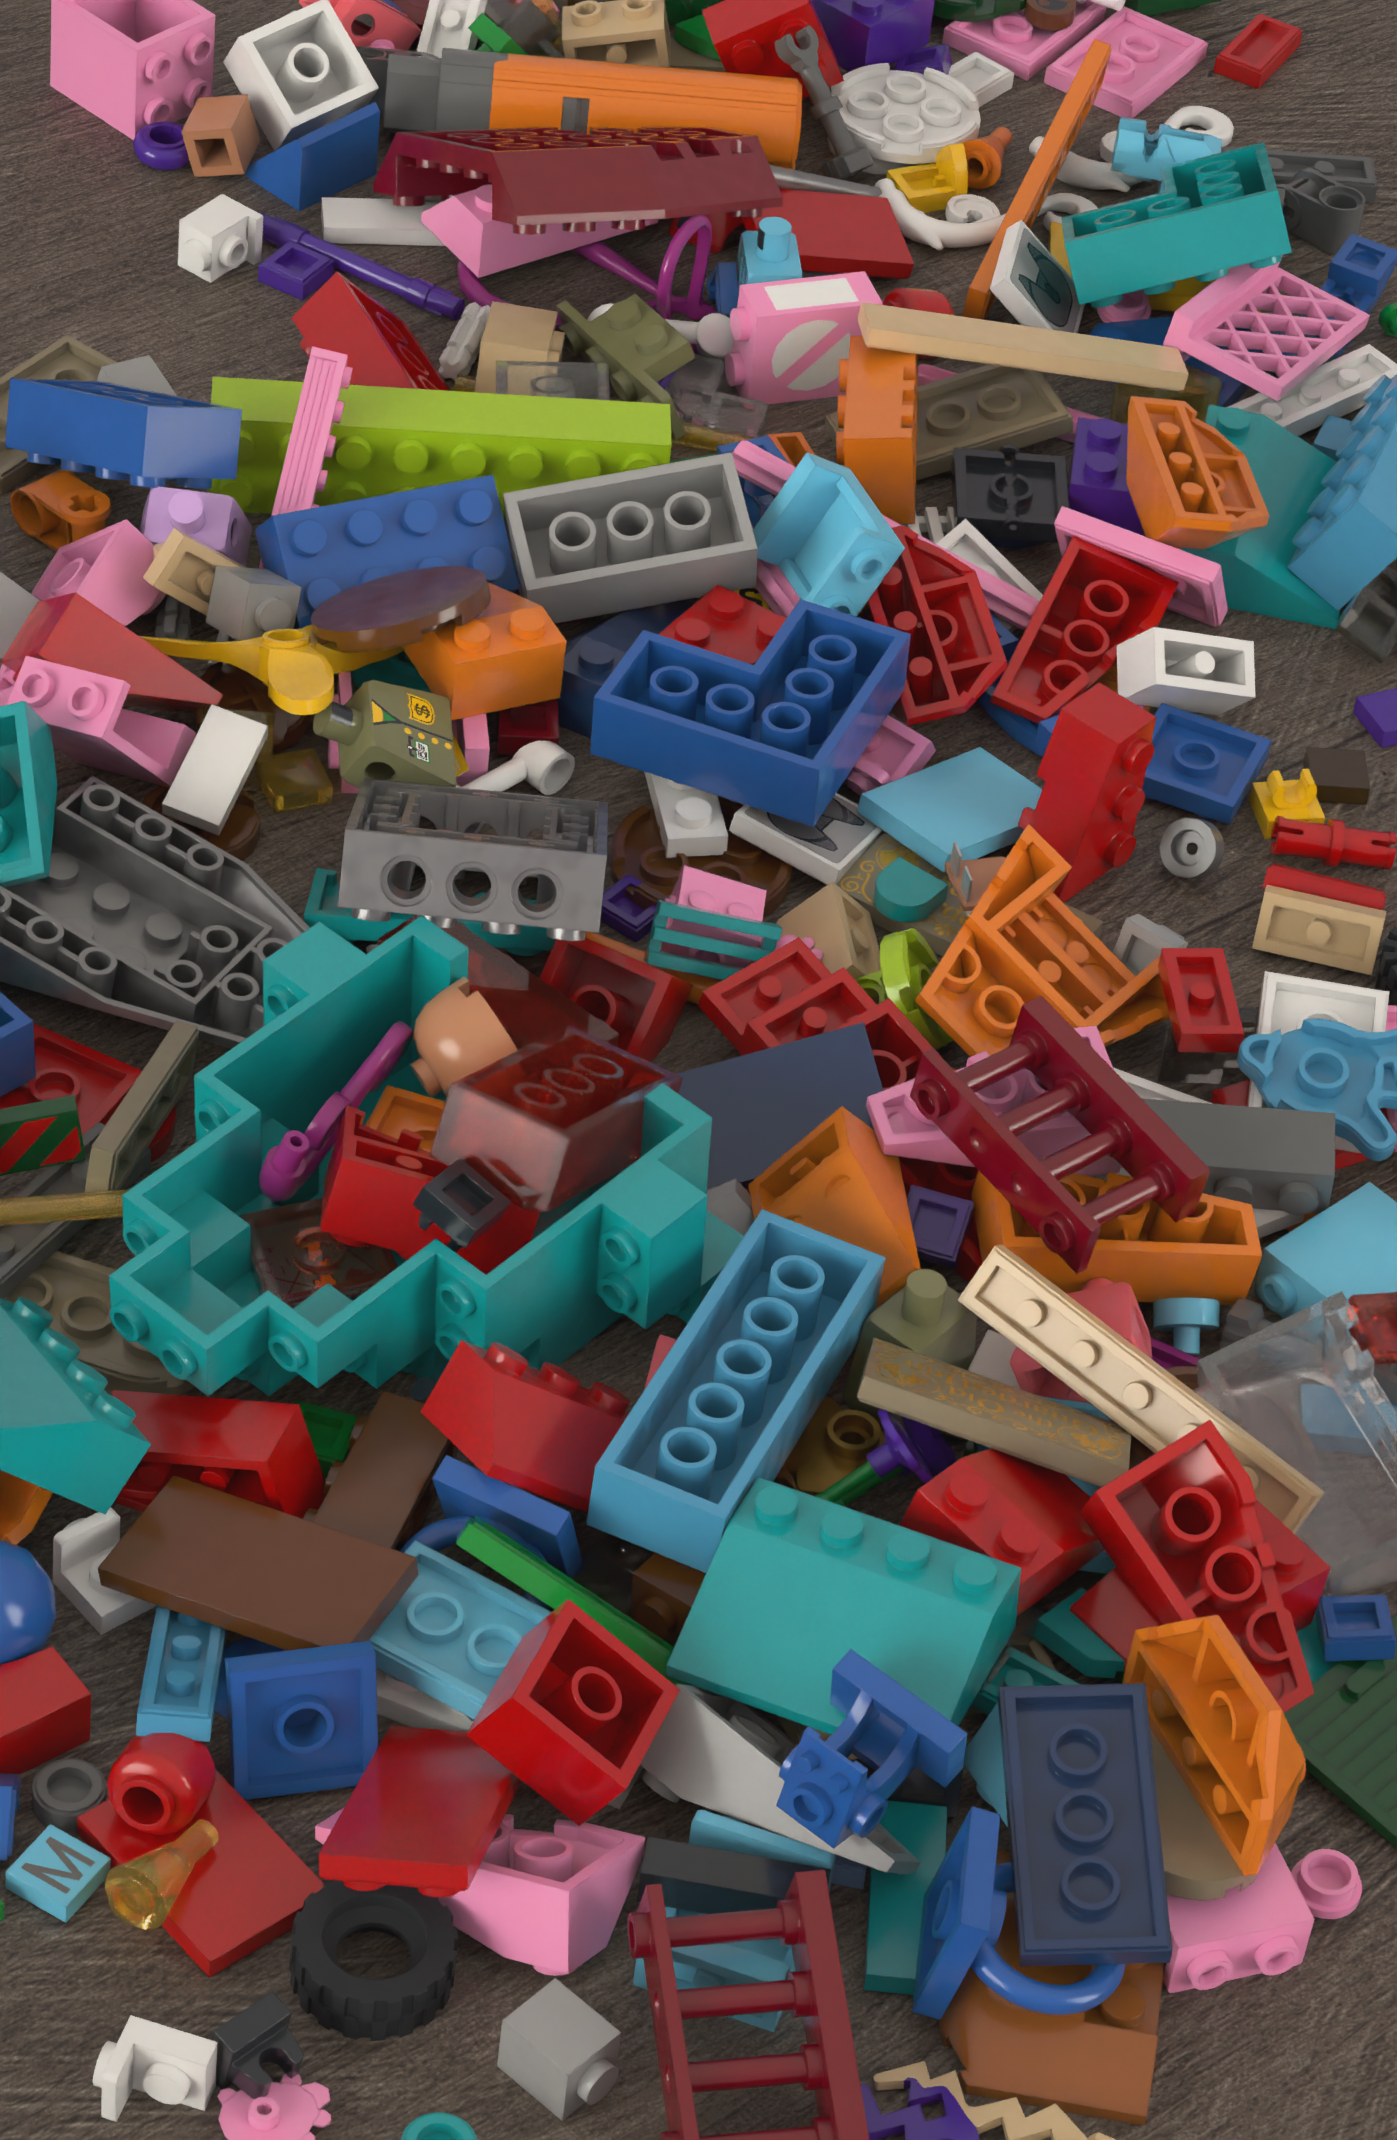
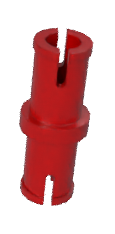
[1270,816,1397,871]

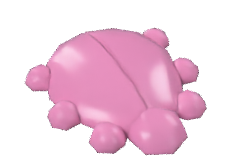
[217,2074,331,2140]

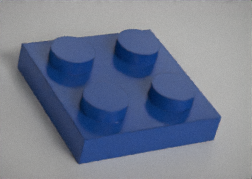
[1142,703,1272,825]

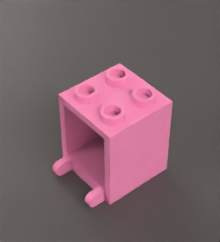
[50,0,216,140]

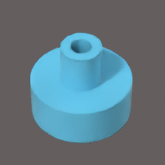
[1153,1298,1220,1356]

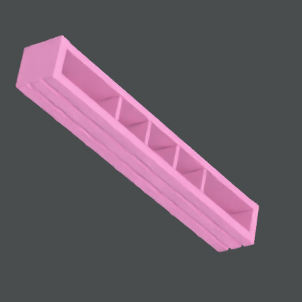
[259,346,353,569]

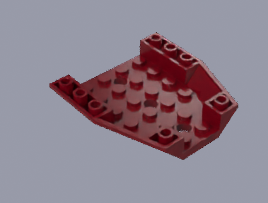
[373,126,783,235]

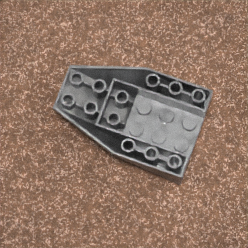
[0,775,310,1049]

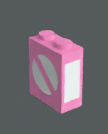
[725,271,883,407]

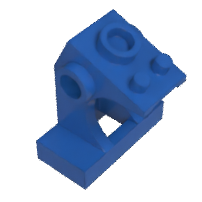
[776,1649,967,1849]

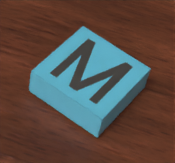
[5,1824,111,1923]

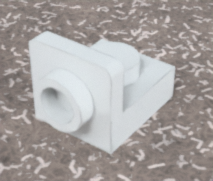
[53,1507,157,1635]
[93,2015,218,2122]

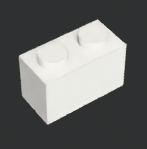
[1117,627,1256,715]

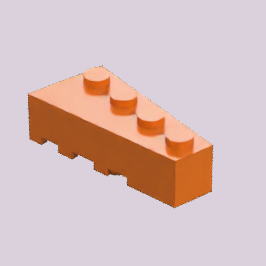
[836,336,918,524]
[971,1156,1262,1305]

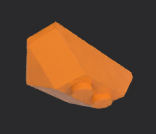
[1126,396,1270,550]
[1122,1615,1306,1876]

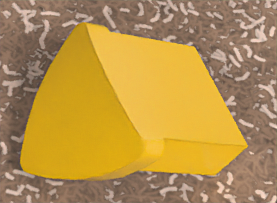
[886,143,968,213]

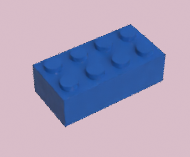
[5,378,242,489]
[255,475,520,630]

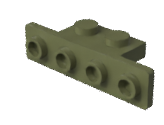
[556,294,695,440]

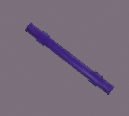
[259,212,465,321]

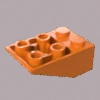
[748,1106,921,1308]

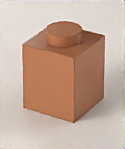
[181,94,261,177]

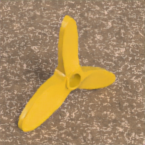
[139,625,404,715]

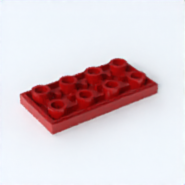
[319,1726,522,1897]

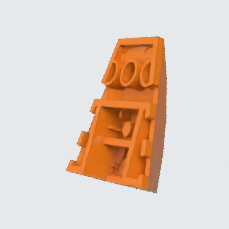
[915,824,1170,1057]

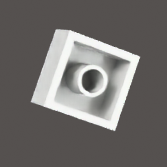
[223,0,379,151]

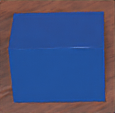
[245,102,380,211]

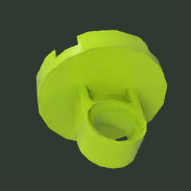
[855,928,953,1051]

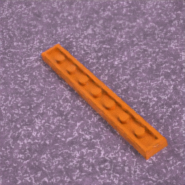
[962,39,1112,320]

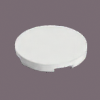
[831,63,981,164]

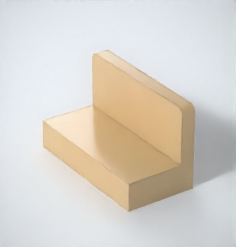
[776,882,881,1005]

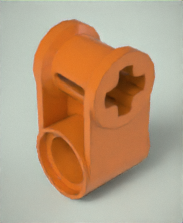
[10,469,111,552]

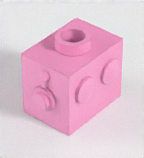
[660,865,767,968]

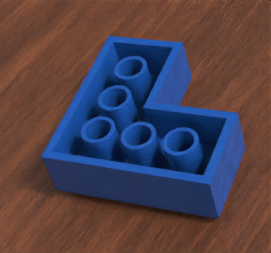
[590,599,911,827]

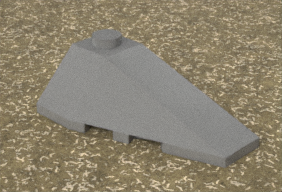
[640,1684,921,1874]

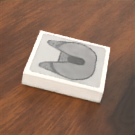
[990,220,1085,333]
[729,793,885,885]

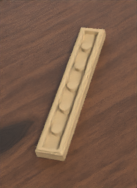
[857,302,1189,391]
[958,1244,1325,1534]

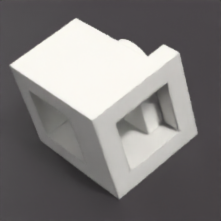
[178,194,263,283]

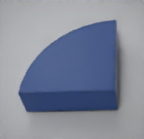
[707,262,739,317]
[0,1773,21,1861]

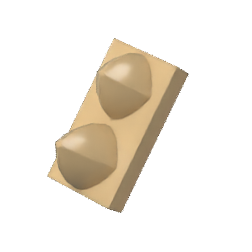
[143,528,246,616]
[1252,885,1387,975]

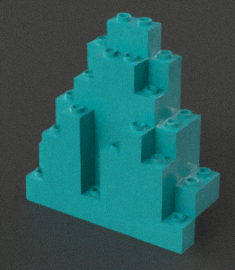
[109,915,744,1396]

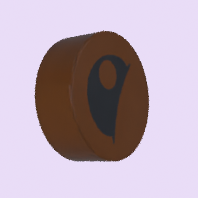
[1024,0,1076,31]

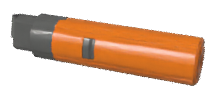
[355,46,802,170]

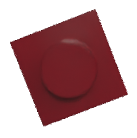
[497,700,559,755]

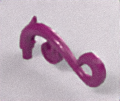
[259,1021,413,1204]

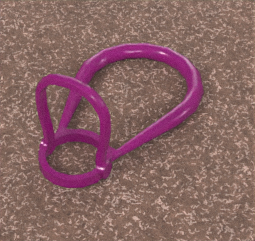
[457,214,717,359]

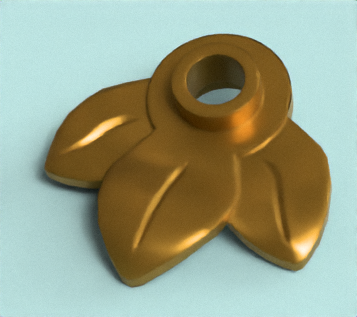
[783,1397,885,1496]

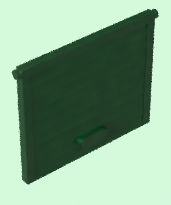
[1284,1614,1397,1848]

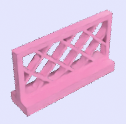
[1163,255,1370,401]

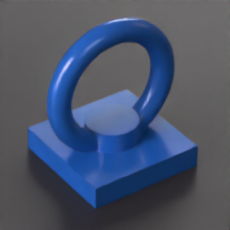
[399,1455,584,1611]
[215,1637,378,1800]
[912,1806,1126,2020]

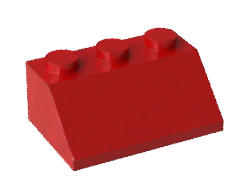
[420,1340,630,1513]

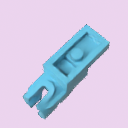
[1111,116,1222,193]

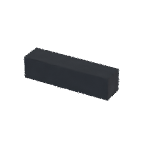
[637,1837,831,1914]

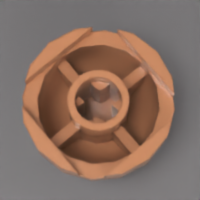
[410,976,534,1110]

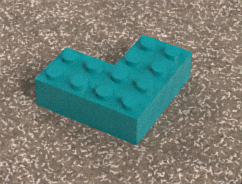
[1061,142,1292,308]

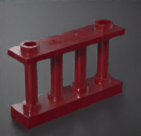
[910,996,1210,1274]
[628,1870,869,2140]

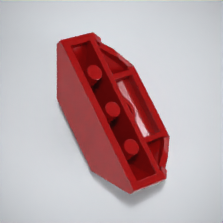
[861,525,1007,726]

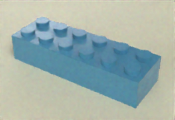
[1287,374,1397,611]
[586,1209,886,1573]

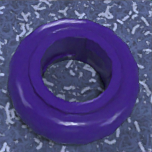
[133,121,190,170]

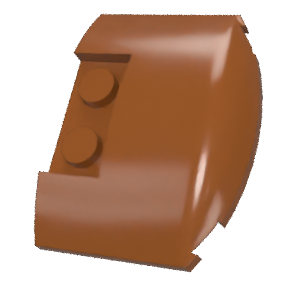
[938,1850,1164,2126]

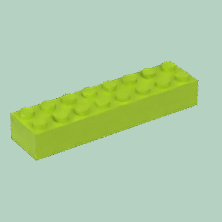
[207,377,672,519]

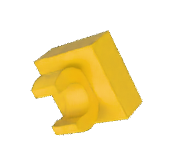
[1249,769,1325,839]

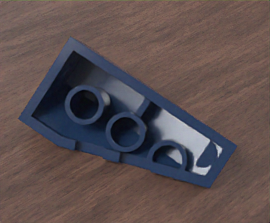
[552,600,694,739]

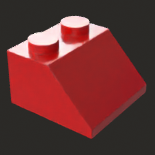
[512,937,693,1090]

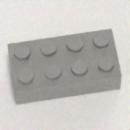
[503,452,758,624]

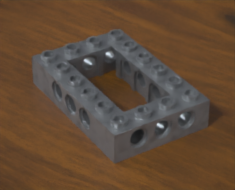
[338,778,608,941]

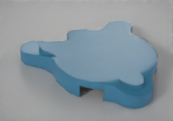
[1237,1019,1397,1161]

